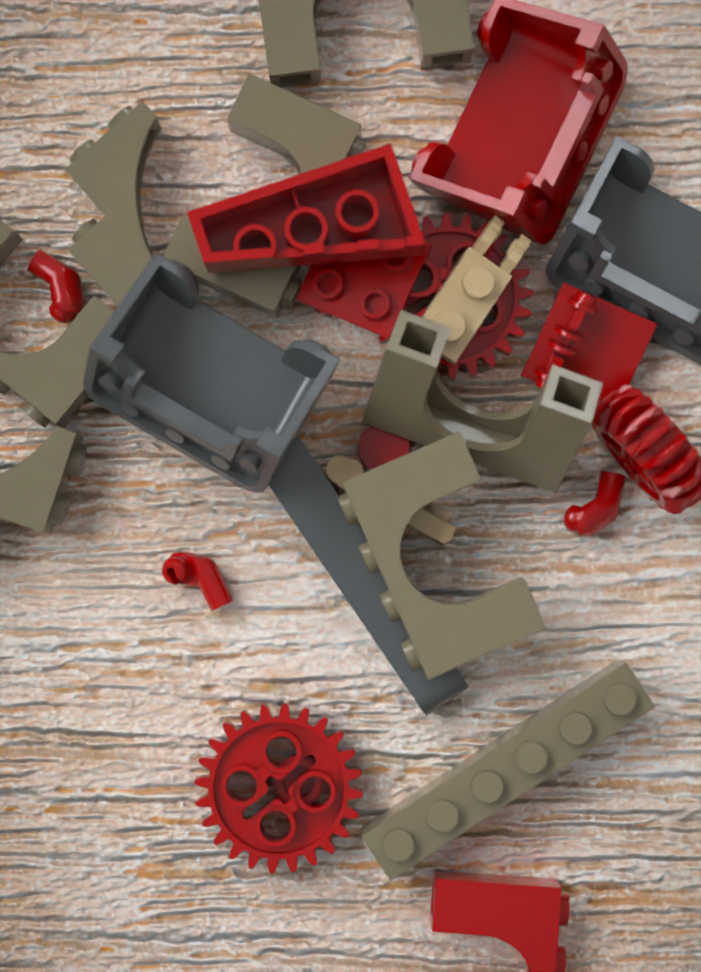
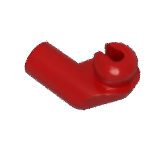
[27,250,84,323]
[564,471,626,536]
[162,551,234,611]

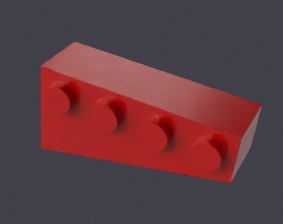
[187,143,426,273]

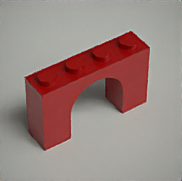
[430,870,570,972]

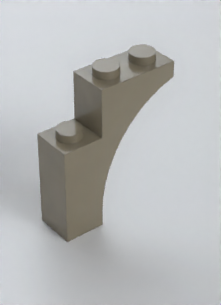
[65,101,161,306]
[0,427,87,533]

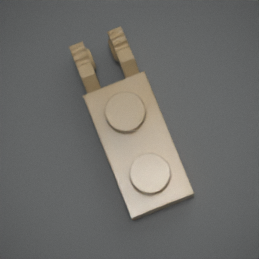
[421,215,531,364]
[325,454,457,546]

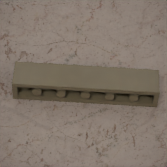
[361,659,655,881]

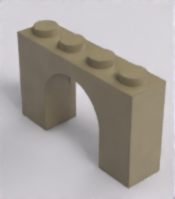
[259,0,474,88]
[163,73,366,318]
[0,220,114,428]
[362,310,603,493]
[337,431,546,680]

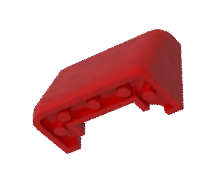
[409,0,628,245]

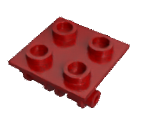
[296,242,432,339]
[521,282,658,406]

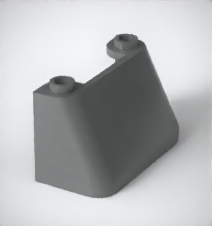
[546,136,701,364]
[83,253,340,493]

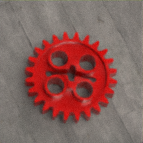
[378,212,533,381]
[194,702,363,873]

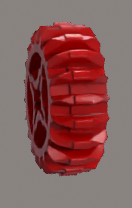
[592,384,701,515]

